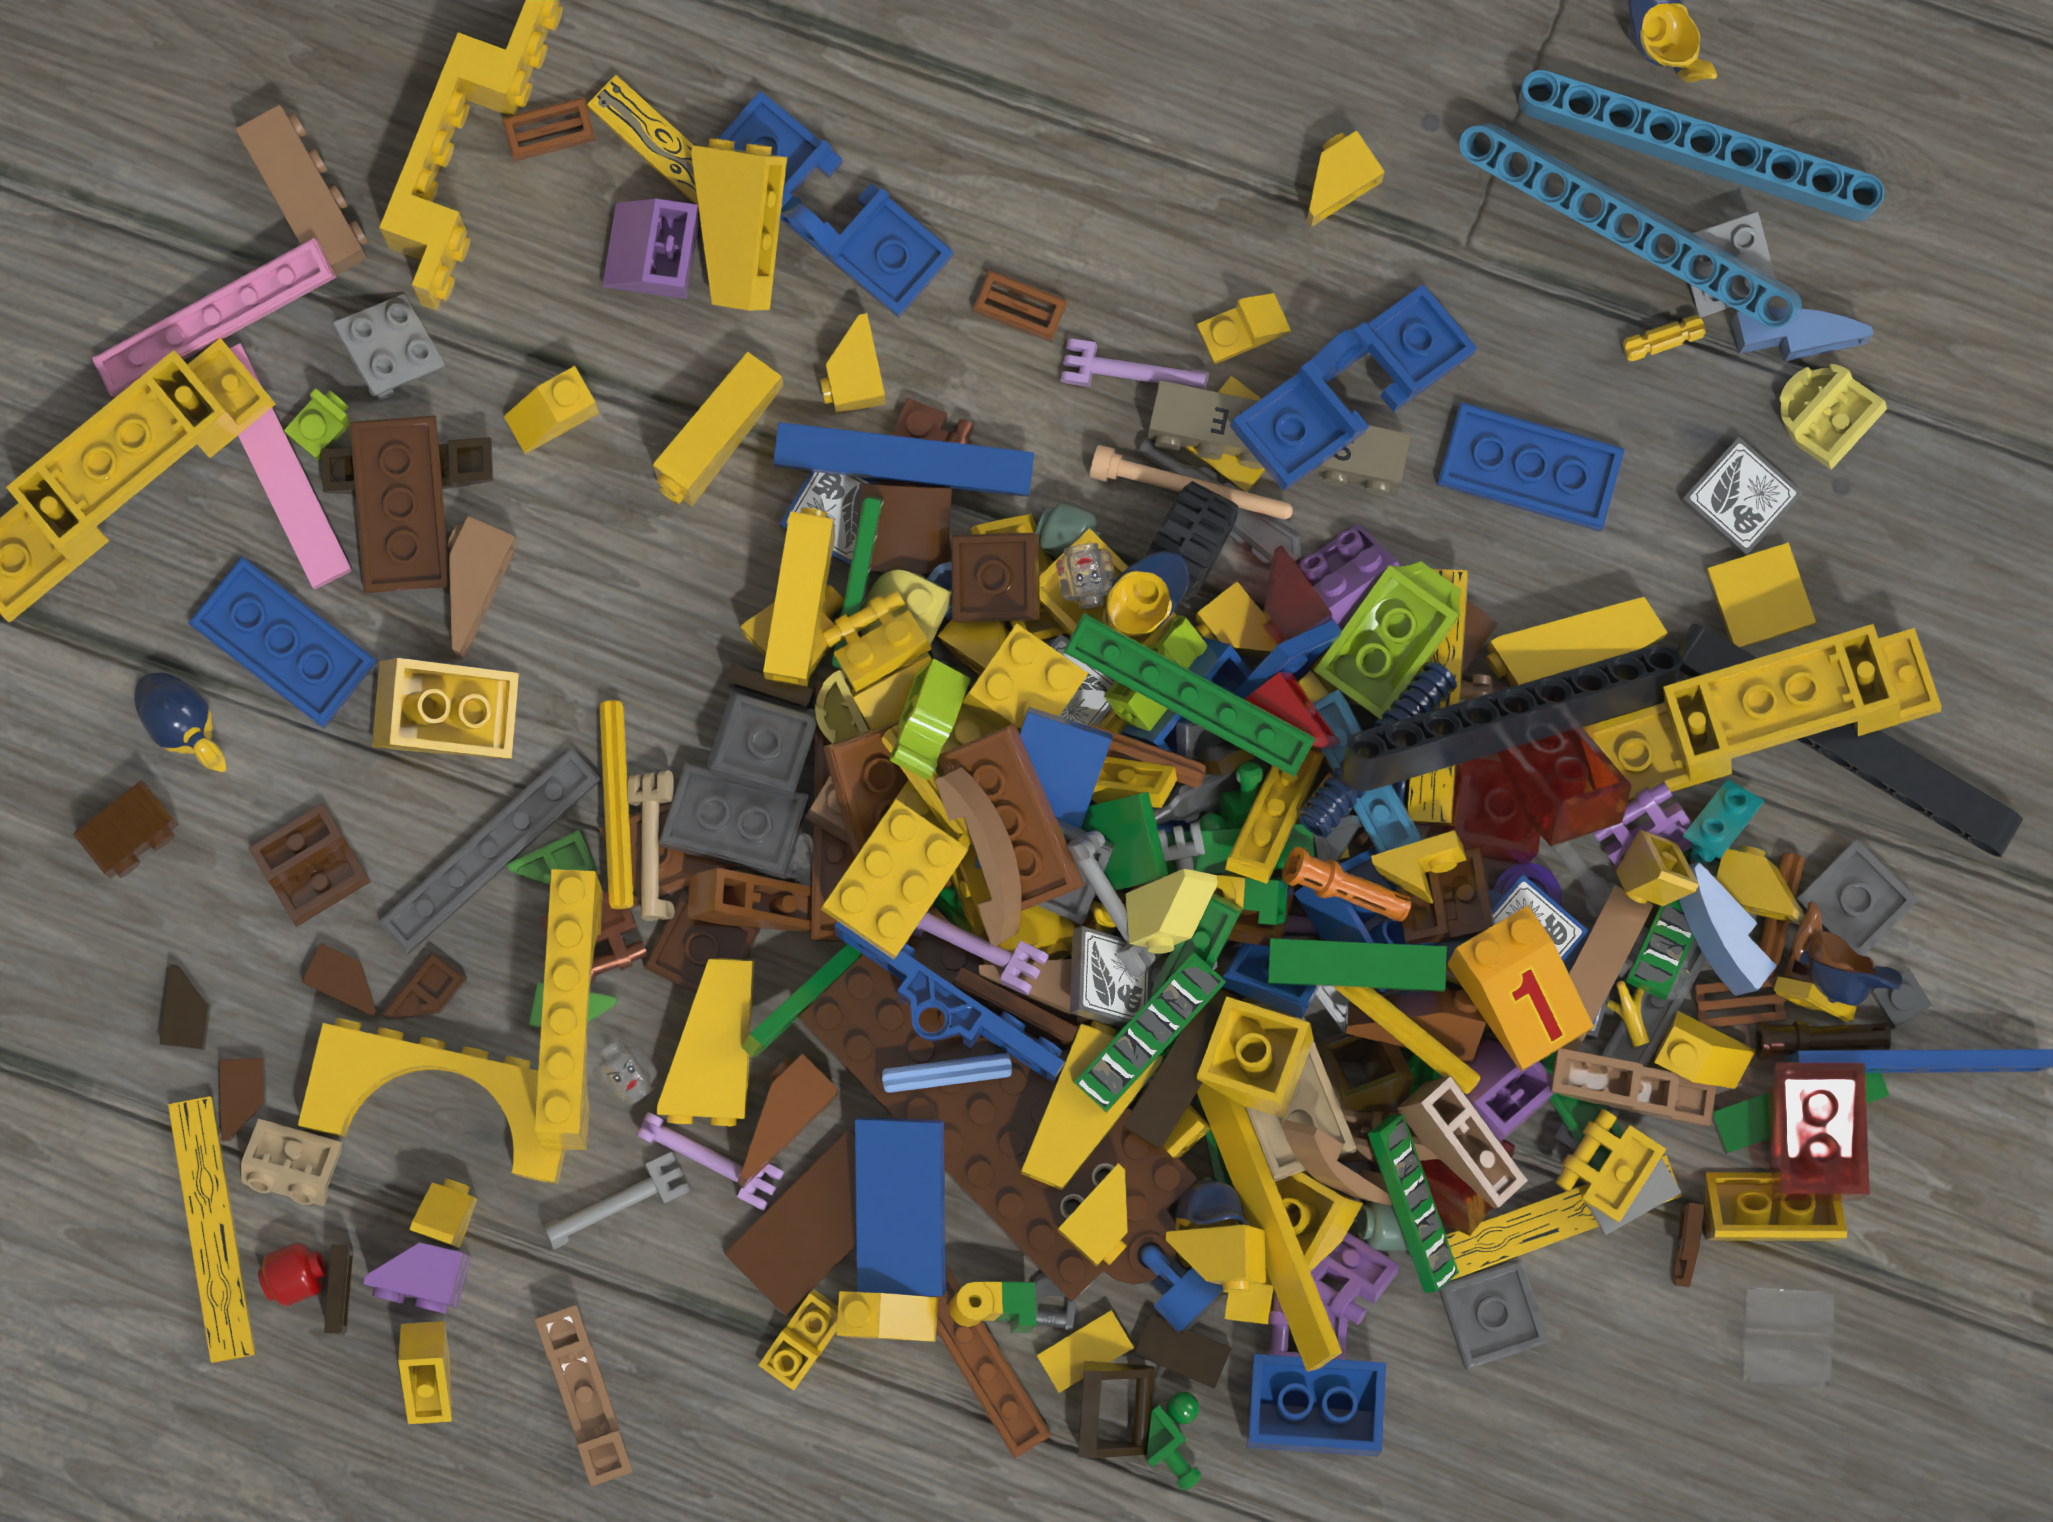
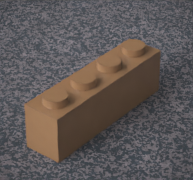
[235,104,368,276]

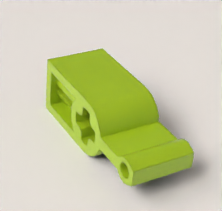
[1103,615,1207,731]
[889,658,971,780]

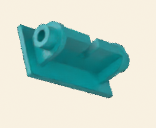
[1683,779,1765,864]

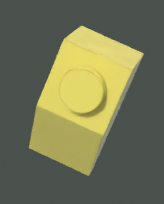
[1125,869,1218,954]

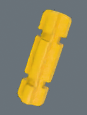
[1622,315,1706,362]

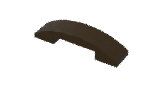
[321,437,494,494]
[1122,987,1247,1150]

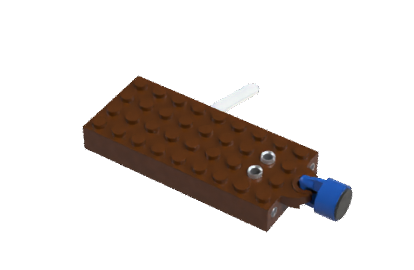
[798,904,1226,1333]

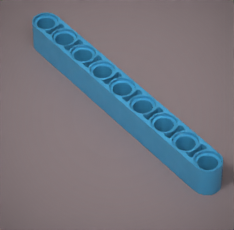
[1518,70,1885,222]
[1459,123,1802,328]

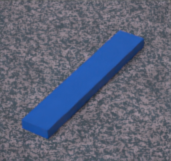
[773,422,1034,497]
[1788,1049,2053,1074]

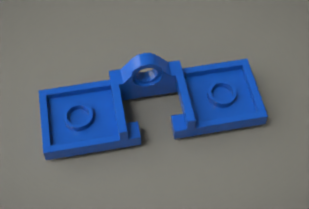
[718,90,954,319]
[1230,284,1477,491]
[834,921,1065,1084]

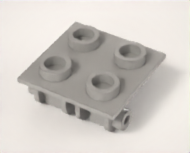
[1675,211,1776,317]
[332,294,446,401]

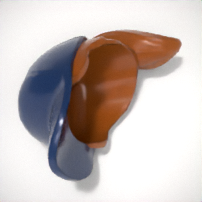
[1792,901,1902,1006]

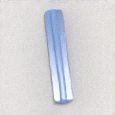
[882,1053,1012,1093]

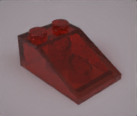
[1497,727,1632,847]
[1771,1063,1870,1201]

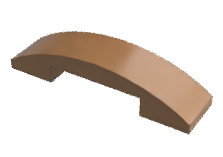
[935,767,1021,946]
[1561,885,1653,1051]
[1282,1120,1393,1205]
[534,1304,633,1487]

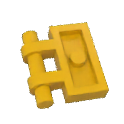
[822,590,932,692]
[1555,1109,1666,1224]

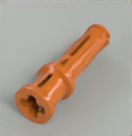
[1282,846,1411,923]

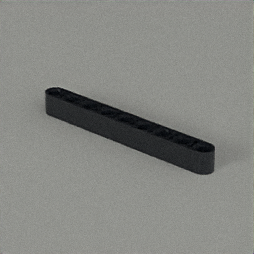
[1676,623,2023,857]
[1341,644,1682,791]

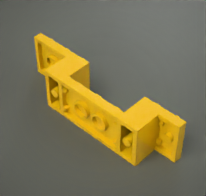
[379,0,563,311]
[0,338,276,623]
[821,623,1089,960]
[1582,624,1942,811]

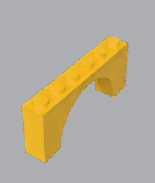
[534,869,603,1150]
[298,1018,566,1185]

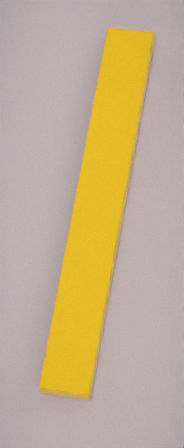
[1197,1083,1342,1372]

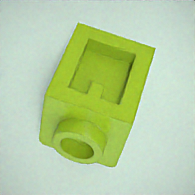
[284,388,351,461]

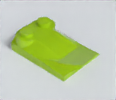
[1314,561,1461,719]

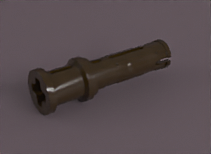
[1755,1020,1891,1060]

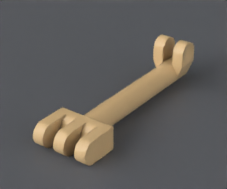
[628,770,675,921]

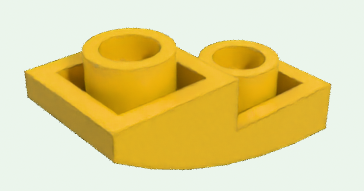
[758,1289,838,1391]

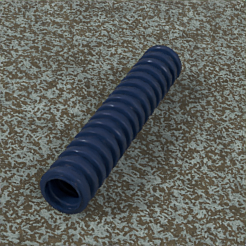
[1298,661,1457,838]

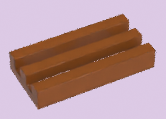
[502,97,596,162]
[973,270,1068,343]
[1694,977,1787,1028]

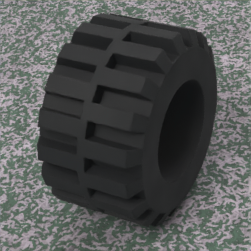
[1145,481,1238,600]

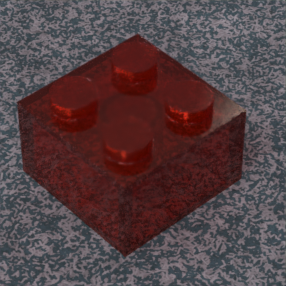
[1444,758,1549,864]

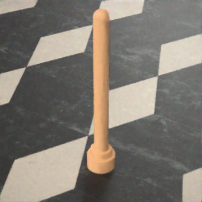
[1090,445,1293,519]

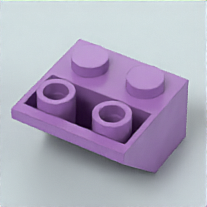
[603,198,700,299]
[1288,523,1400,631]
[1440,1039,1554,1142]
[363,1242,471,1314]

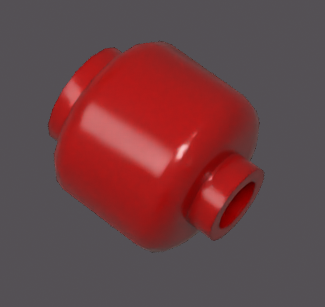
[258,1243,327,1306]

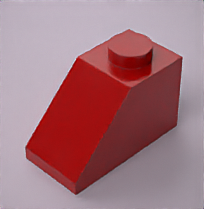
[1245,672,1341,748]

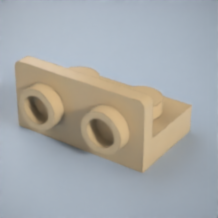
[241,1118,342,1206]

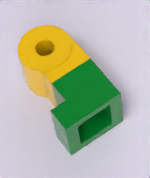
[1214,873,1288,925]
[949,1282,1037,1333]

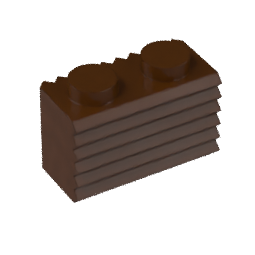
[73,780,179,879]

